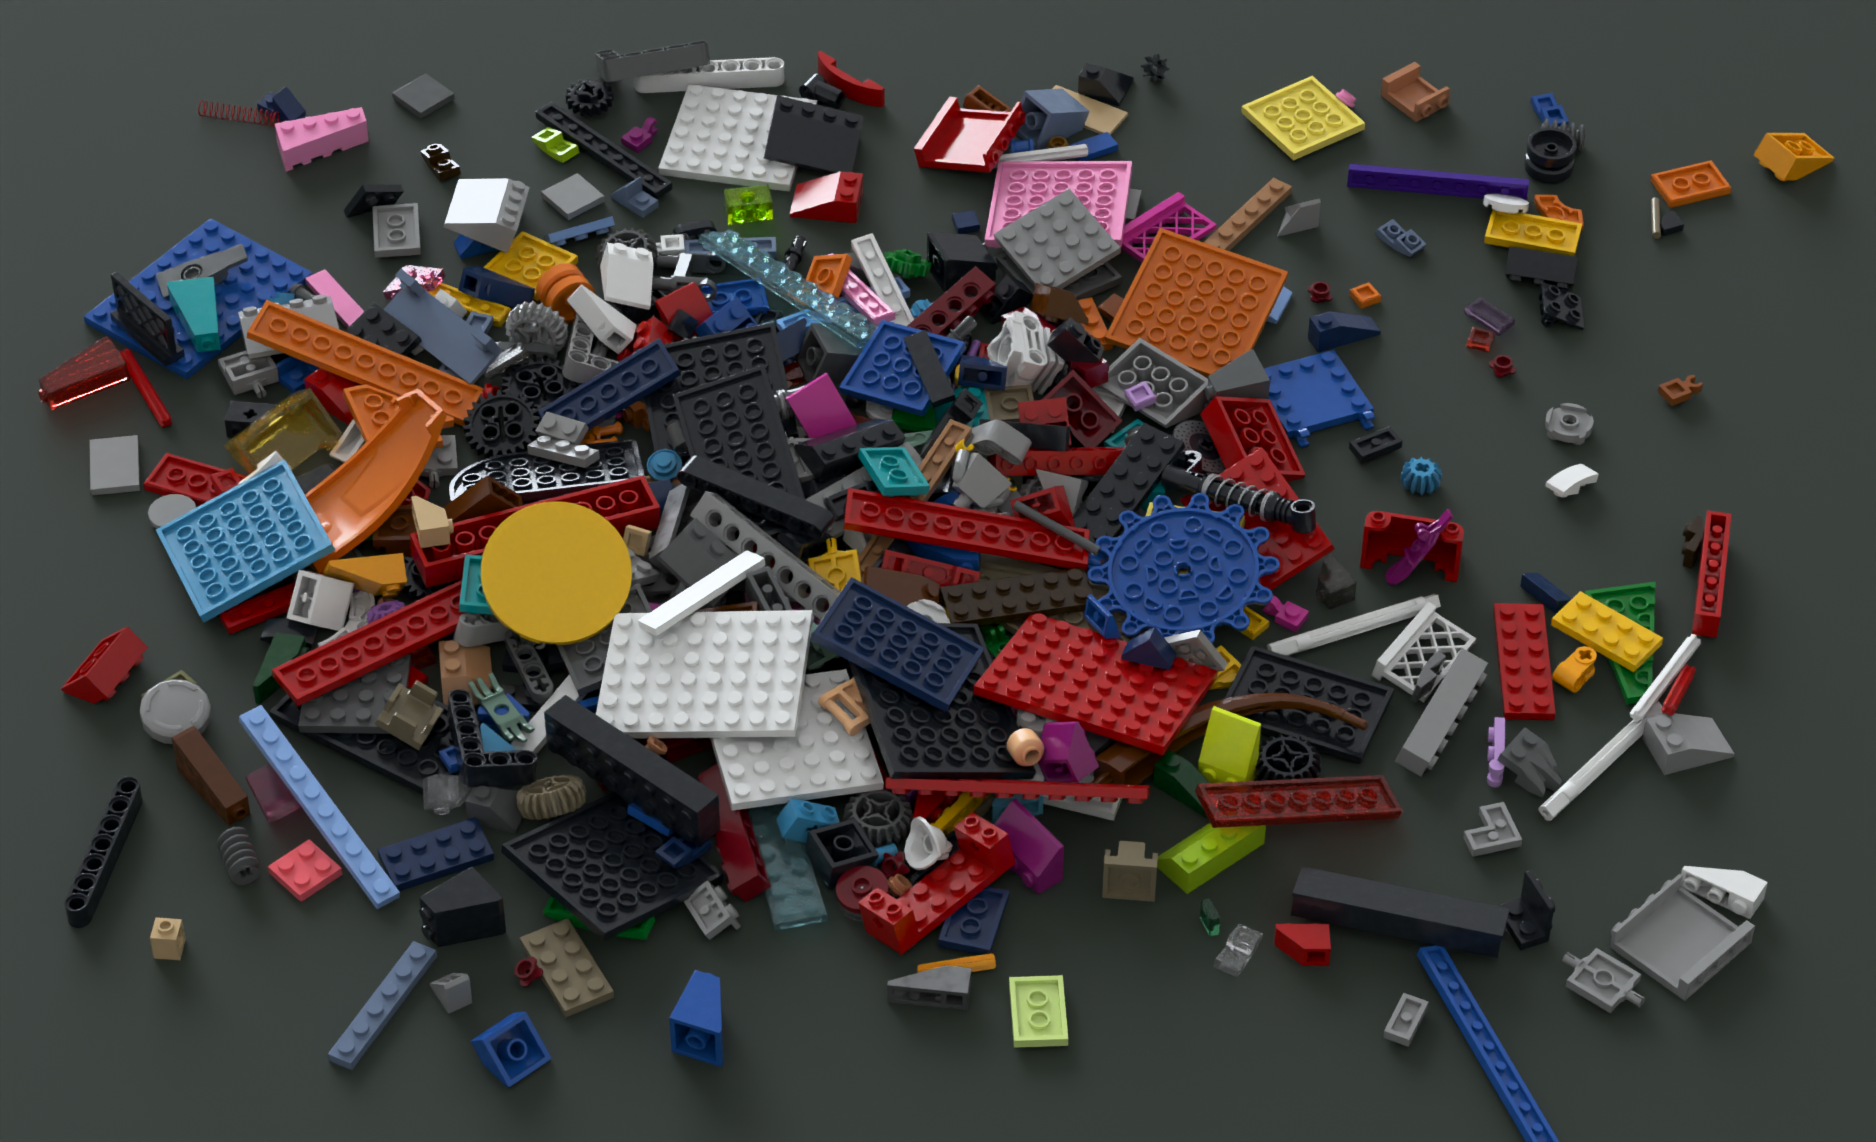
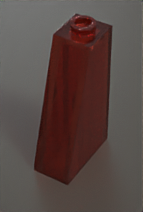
[38,336,130,410]

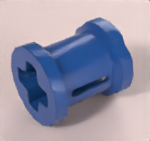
[1010,138,1034,153]

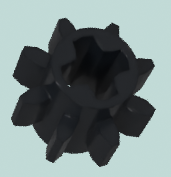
[1141,54,1169,81]

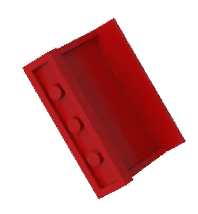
[914,97,1025,172]

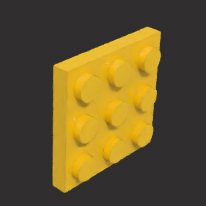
[483,231,578,301]

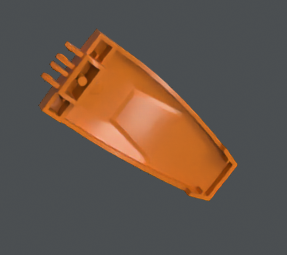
[305,388,446,573]

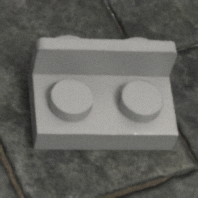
[684,880,741,940]

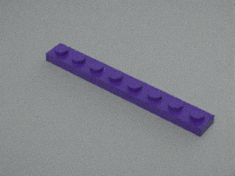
[1347,164,1529,201]

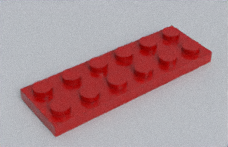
[1493,603,1555,720]

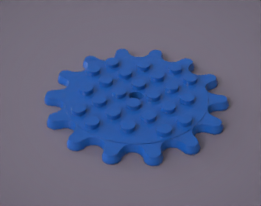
[1087,493,1280,644]

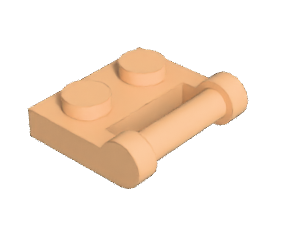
[818,678,871,736]

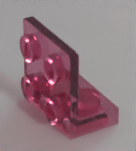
[245,763,301,822]

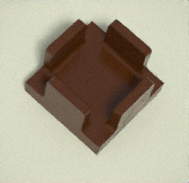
[373,505,417,557]

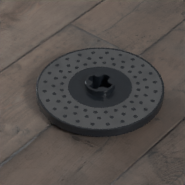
[1171,420,1226,475]

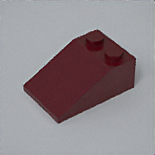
[1042,370,1123,447]

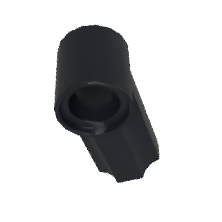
[799,74,845,109]

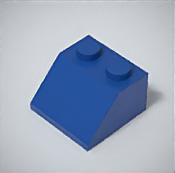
[470,1012,552,1087]

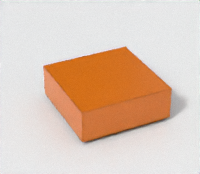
[1349,282,1381,309]

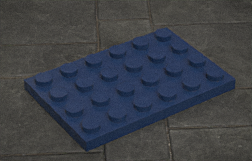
[810,577,985,712]

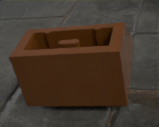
[1030,283,1089,325]

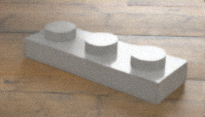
[527,436,600,468]

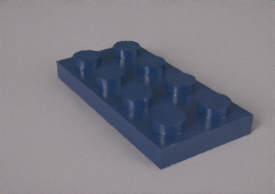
[377,817,494,891]

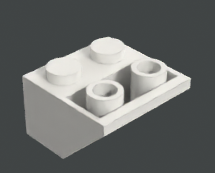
[287,570,355,631]

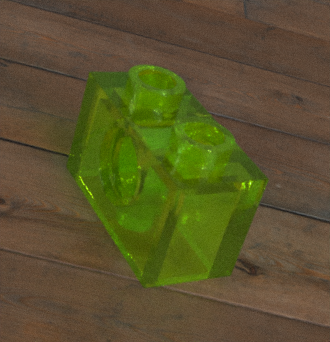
[724,185,773,224]

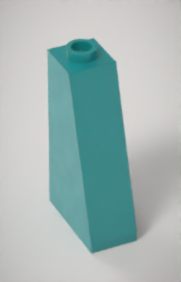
[167,277,221,352]

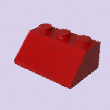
[61,626,148,704]

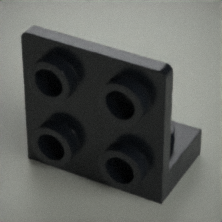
[1498,870,1555,951]

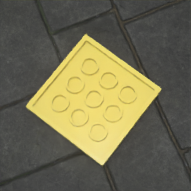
[1241,76,1365,161]

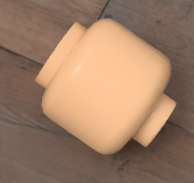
[1007,728,1044,767]

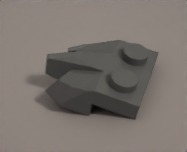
[1497,727,1562,798]

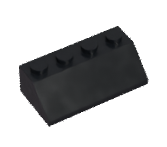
[794,418,906,482]

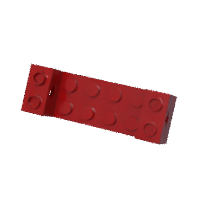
[858,812,1016,955]

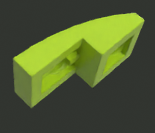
[531,127,580,163]

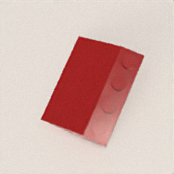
[1200,396,1306,482]

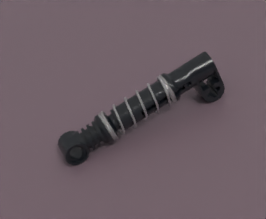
[1161,450,1316,533]

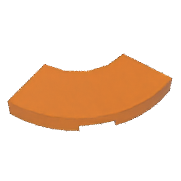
[1534,195,1584,231]

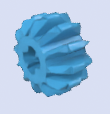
[1401,456,1442,496]

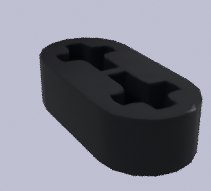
[673,220,717,246]

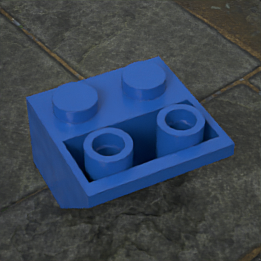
[695,297,758,337]

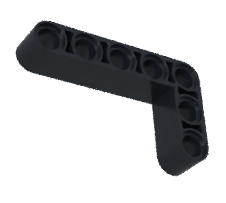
[447,689,537,787]

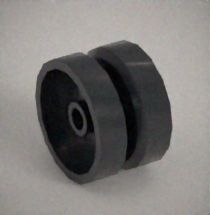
[1524,128,1576,183]

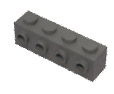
[745,566,811,649]

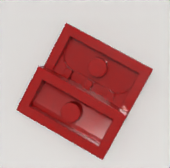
[654,282,713,342]

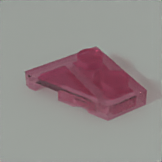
[383,265,446,299]

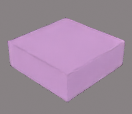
[1124,381,1157,411]

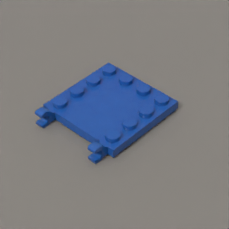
[1264,350,1375,448]

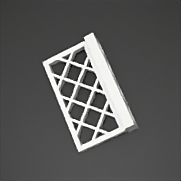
[1372,602,1476,703]

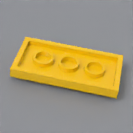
[1484,209,1582,256]
[1551,591,1663,672]

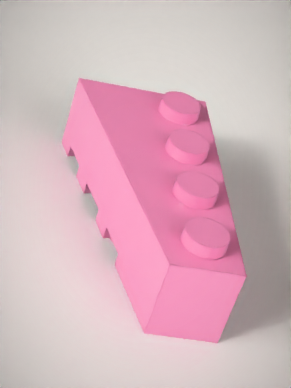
[275,107,369,172]

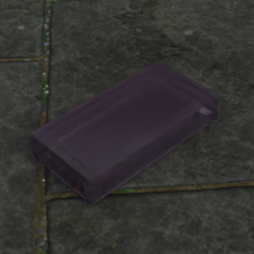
[1465,297,1515,336]

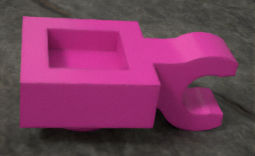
[1263,595,1309,633]

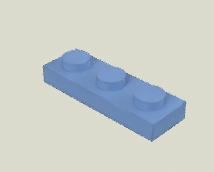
[544,216,615,247]

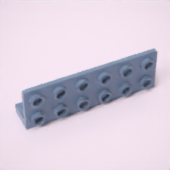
[383,269,503,384]

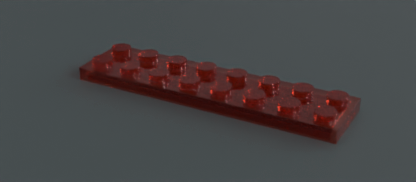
[1195,775,1402,828]

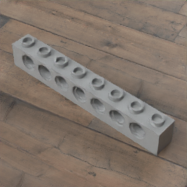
[690,491,841,620]

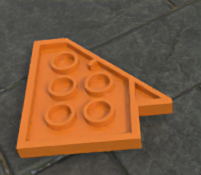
[343,384,454,449]

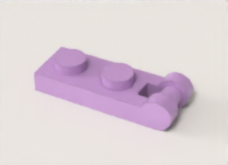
[1487,717,1505,787]

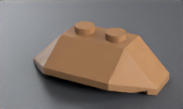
[439,640,492,709]

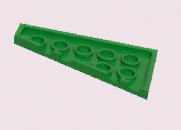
[1584,581,1656,705]

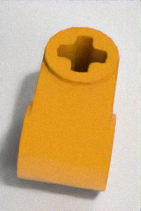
[1552,646,1597,693]

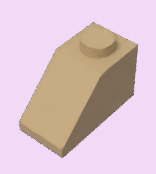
[411,496,454,548]

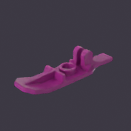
[1385,508,1453,585]

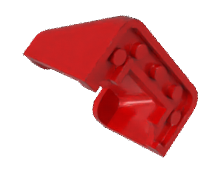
[1360,511,1464,583]

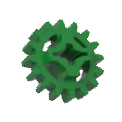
[883,249,932,279]

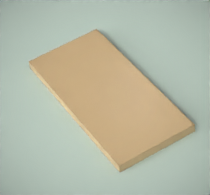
[1053,85,1128,135]

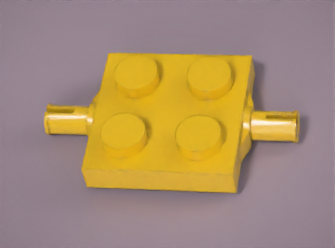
[808,538,863,604]

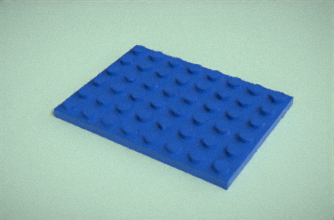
[84,218,313,379]

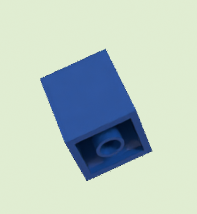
[669,970,723,1067]

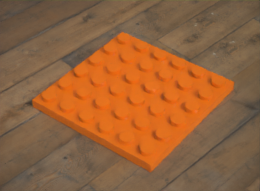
[1105,228,1288,378]

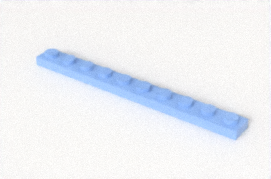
[239,705,400,910]

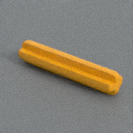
[917,953,996,973]

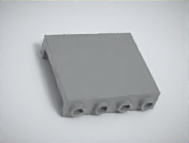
[1610,874,1755,1001]

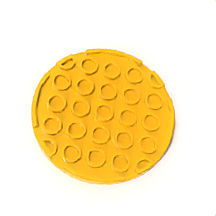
[481,502,632,645]

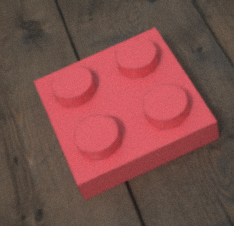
[268,839,343,902]

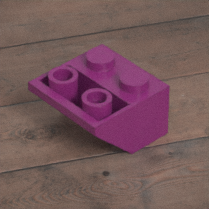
[1037,721,1099,782]

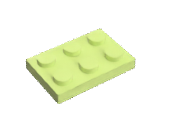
[1009,975,1068,1048]

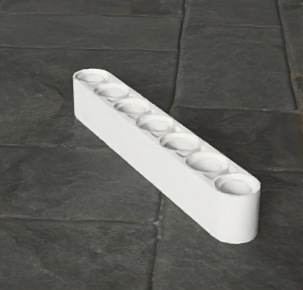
[634,57,785,93]

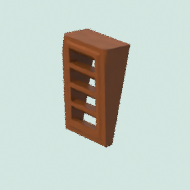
[963,85,1012,112]

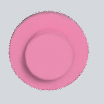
[1336,89,1357,108]

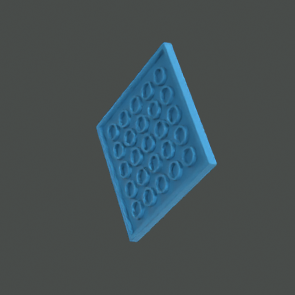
[156,459,335,622]

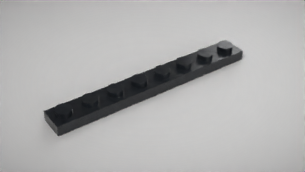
[535,102,672,199]

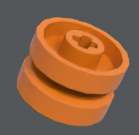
[536,263,595,323]

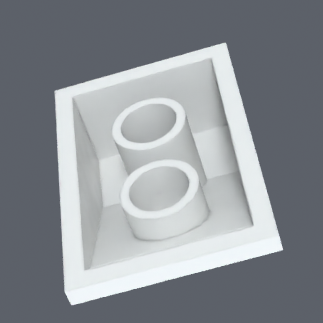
[600,242,653,310]

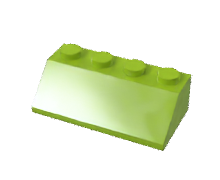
[1157,808,1266,894]

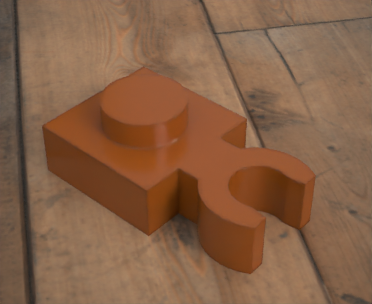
[1658,375,1703,406]

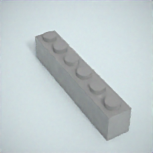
[1395,648,1488,777]

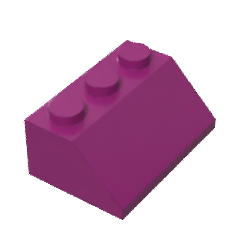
[994,798,1064,894]

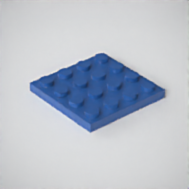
[839,320,966,417]

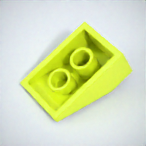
[1198,706,1261,796]

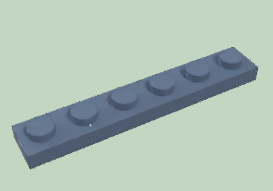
[328,941,437,1070]

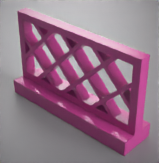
[1120,192,1217,263]

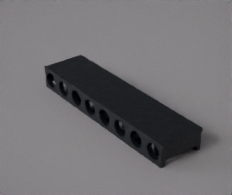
[1291,866,1510,958]

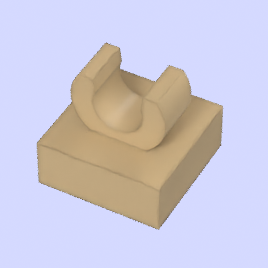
[623,525,652,557]

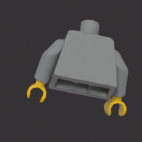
[952,439,1017,509]

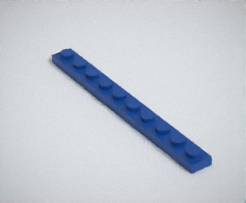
[1417,945,1559,1142]

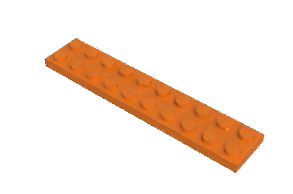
[246,300,484,426]

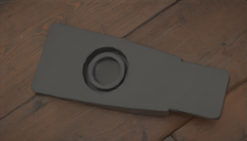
[156,244,248,298]

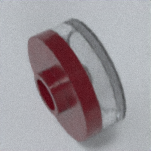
[836,866,890,921]

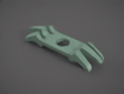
[468,673,535,743]

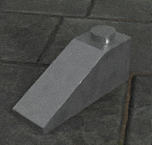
[887,966,972,1010]

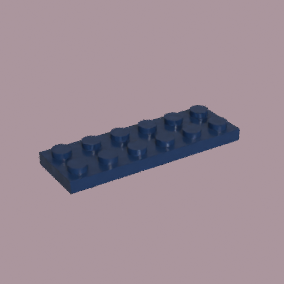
[538,338,682,431]

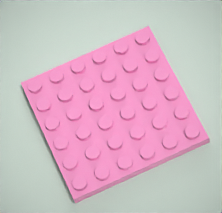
[985,161,1133,248]

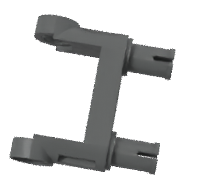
[652,250,727,302]

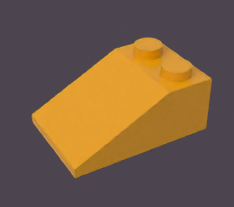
[1754,133,1834,182]
[322,553,407,598]

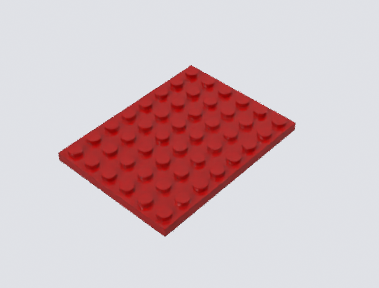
[973,614,1218,755]

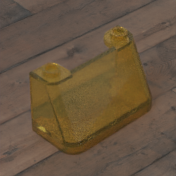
[224,388,343,475]

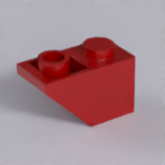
[1274,923,1331,966]

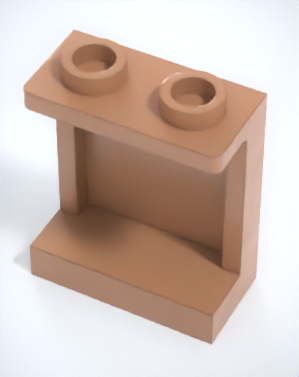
[1381,62,1450,122]

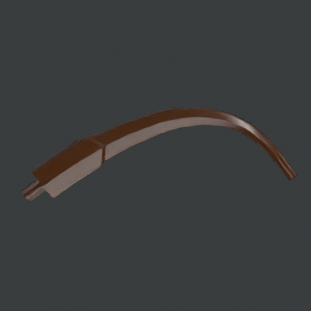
[1091,693,1368,798]

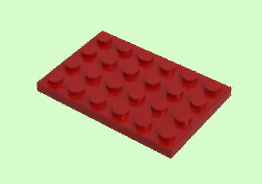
[1180,447,1335,590]

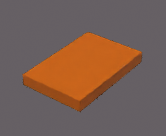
[1650,160,1732,208]

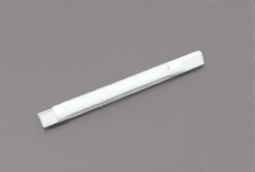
[1267,594,1441,656]
[1538,701,1663,821]

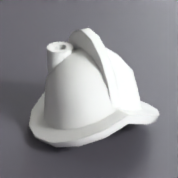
[904,816,953,870]

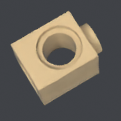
[150,918,186,960]

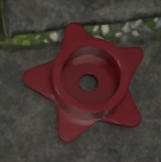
[881,851,910,878]

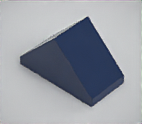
[1121,627,1176,670]

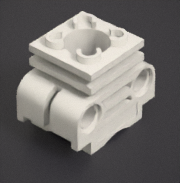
[987,311,1065,395]

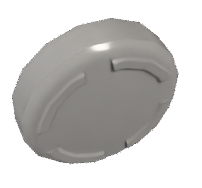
[140,679,211,744]

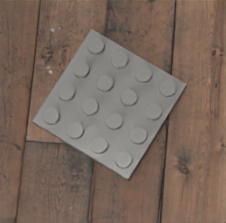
[994,189,1121,289]

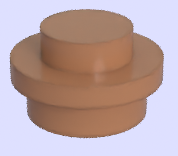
[887,874,912,898]

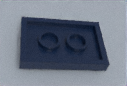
[938,886,1009,955]

